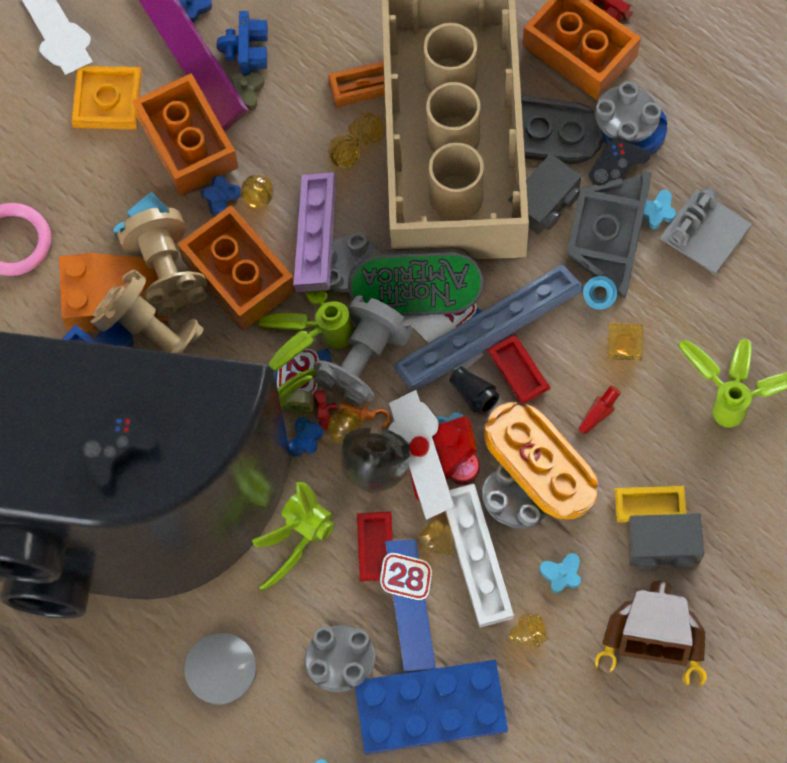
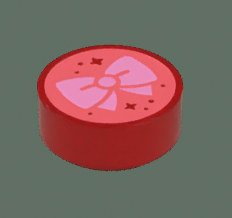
[449,454,480,485]

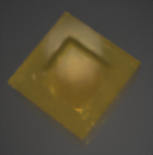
[608,323,643,361]

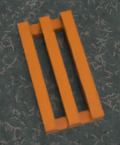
[328,61,385,107]

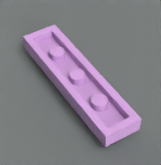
[293,172,337,292]

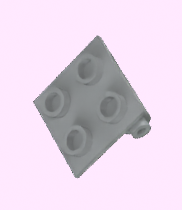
[660,187,752,274]

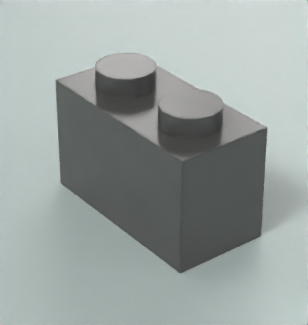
[508,153,581,235]
[627,513,704,570]

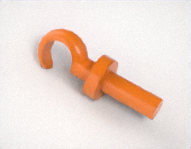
[339,402,391,428]

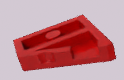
[409,416,477,501]

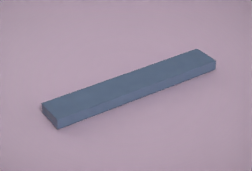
[393,264,582,392]

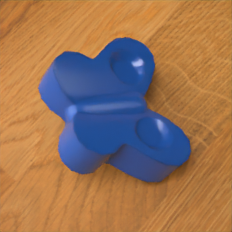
[179,0,212,22]
[200,175,242,216]
[288,417,324,457]

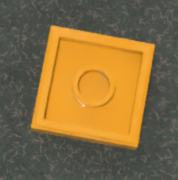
[72,66,143,130]

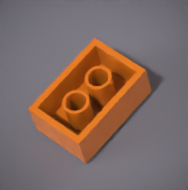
[522,0,641,101]
[133,73,238,196]
[178,205,296,331]

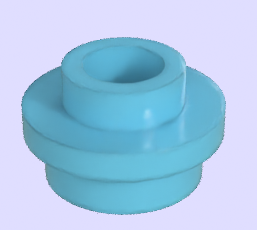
[583,276,617,310]

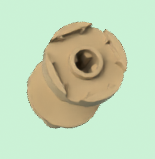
[118,208,207,317]
[91,269,203,354]

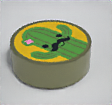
[282,390,316,413]

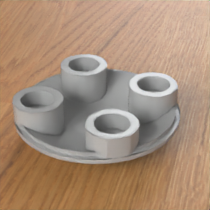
[595,81,661,143]
[330,233,376,293]
[482,465,546,529]
[305,625,375,692]
[184,633,257,706]

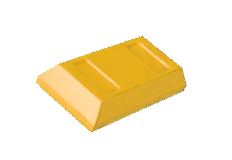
[614,486,687,523]

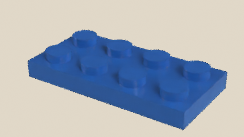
[355,659,508,755]

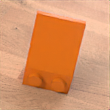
[59,253,169,332]

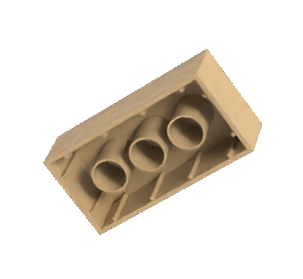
[382,0,529,259]

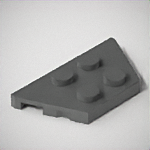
[566,172,652,298]

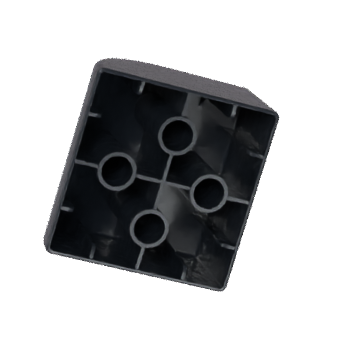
[0,331,292,619]

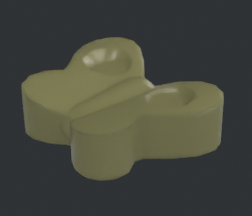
[233,73,264,110]

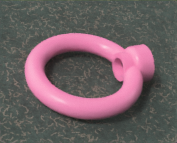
[0,203,51,276]

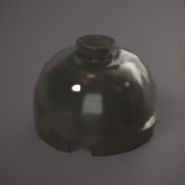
[340,428,410,493]

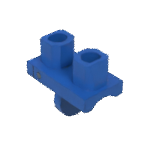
[216,11,268,76]

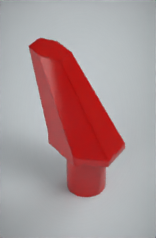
[578,385,621,433]

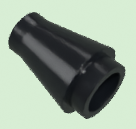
[449,366,500,415]

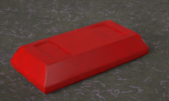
[486,334,551,405]
[357,511,393,582]

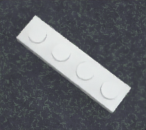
[445,484,514,628]

